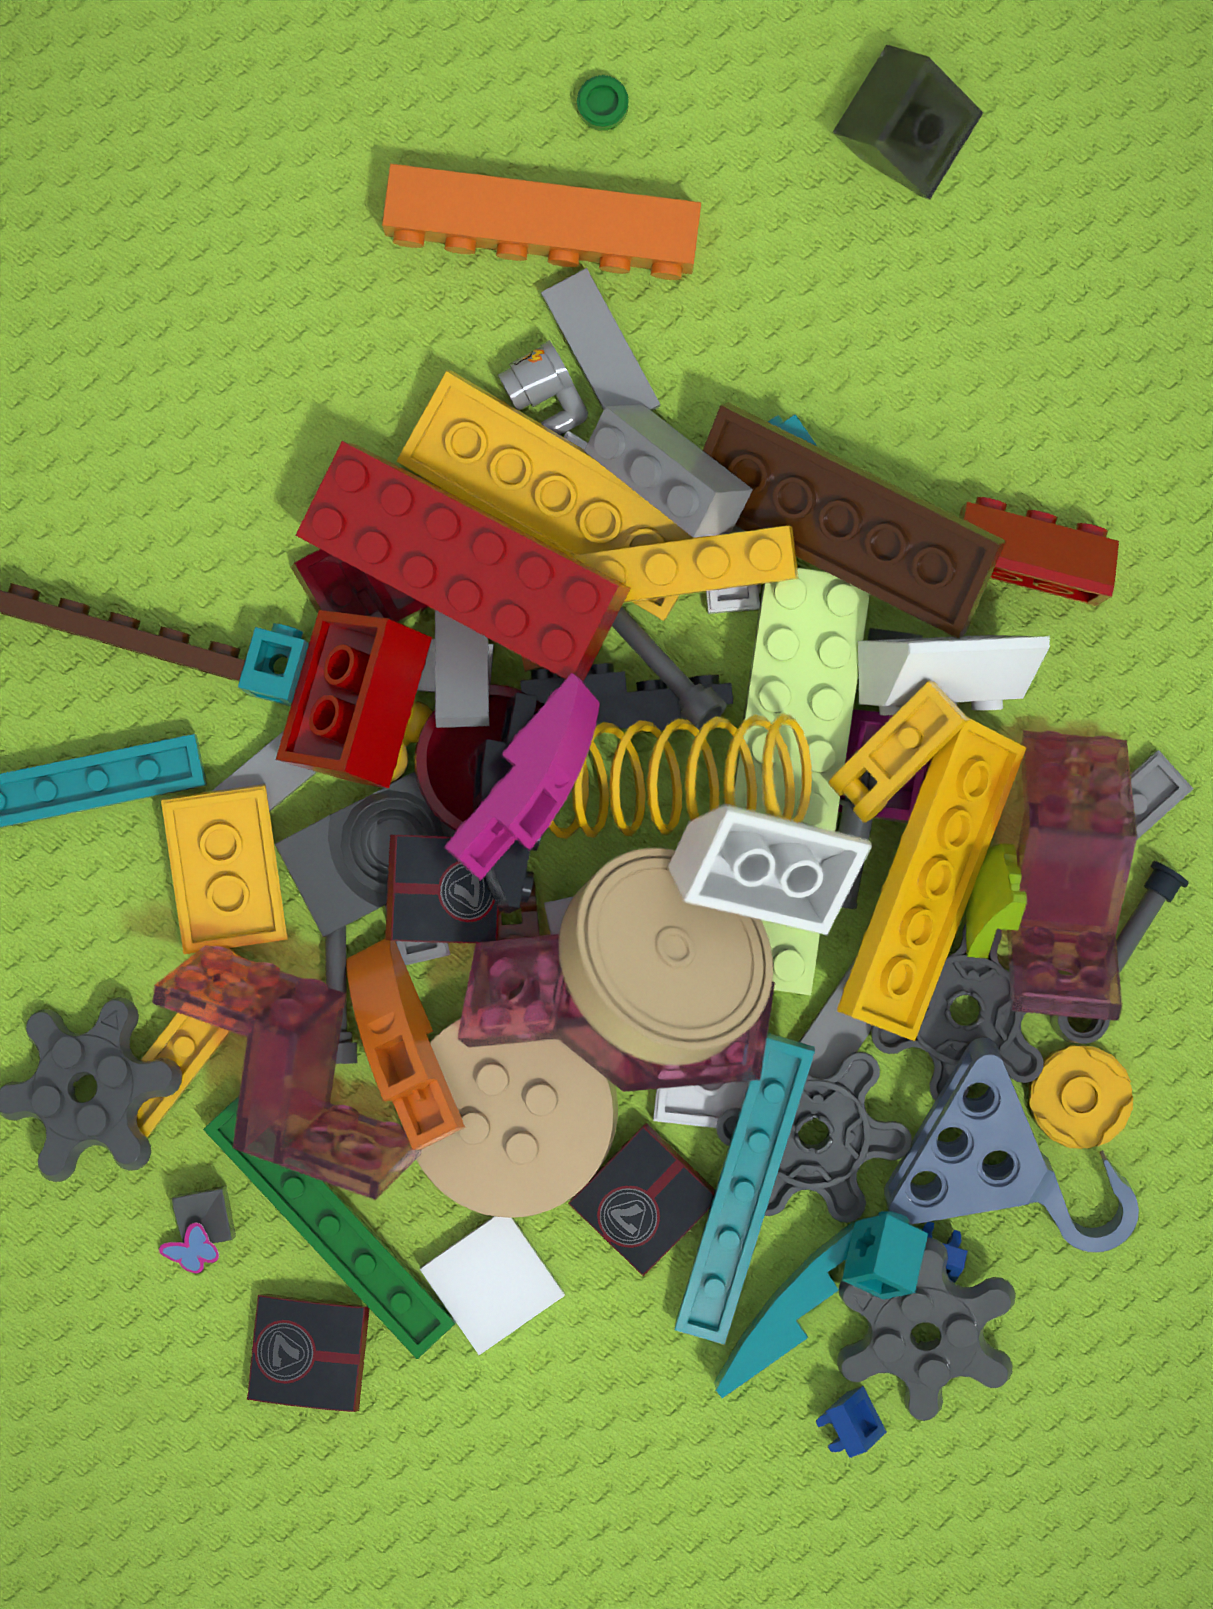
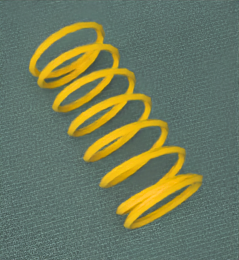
[548,713,812,839]

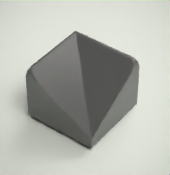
[171,1186,236,1243]

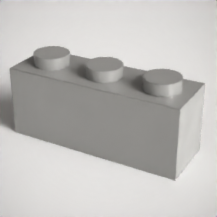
[584,404,753,538]

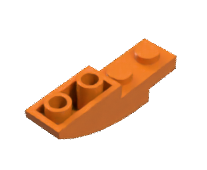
[346,939,465,1150]

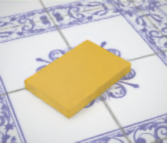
[161,784,288,954]

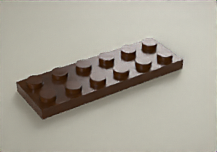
[703,402,1006,639]

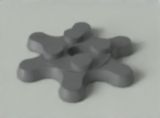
[871,923,1060,1101]
[0,997,182,1182]
[716,1052,912,1223]
[837,1238,1016,1421]

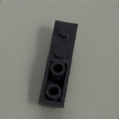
[520,663,733,733]
[473,692,542,914]

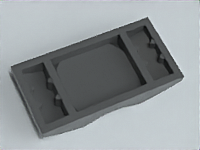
[275,772,456,937]

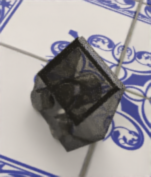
[832,45,983,200]

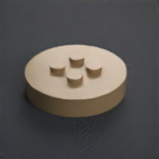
[559,848,773,1065]
[410,1004,618,1218]

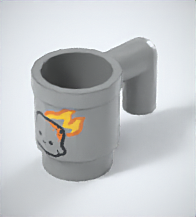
[498,340,588,435]

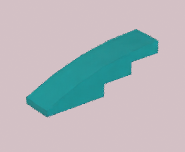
[714,1221,855,1398]

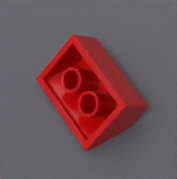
[959,497,1119,606]
[276,610,432,788]

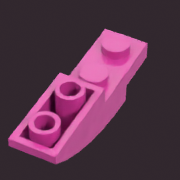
[445,674,600,880]

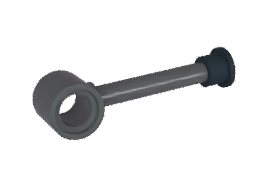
[1050,861,1189,1043]

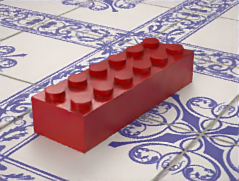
[295,441,631,682]

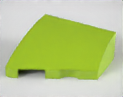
[965,843,1027,959]

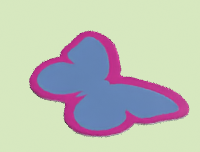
[159,1223,219,1273]

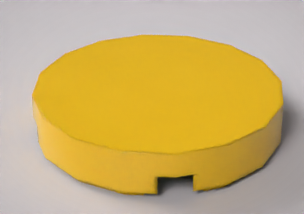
[1028,1045,1133,1149]

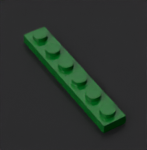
[203,1092,456,1360]

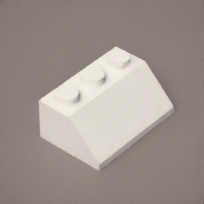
[858,635,1050,715]
[668,805,871,935]

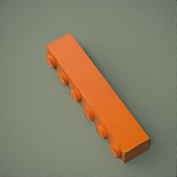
[382,164,701,280]

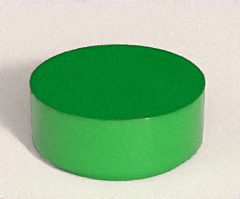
[577,75,629,131]

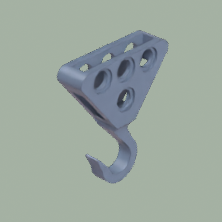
[884,1037,1139,1252]

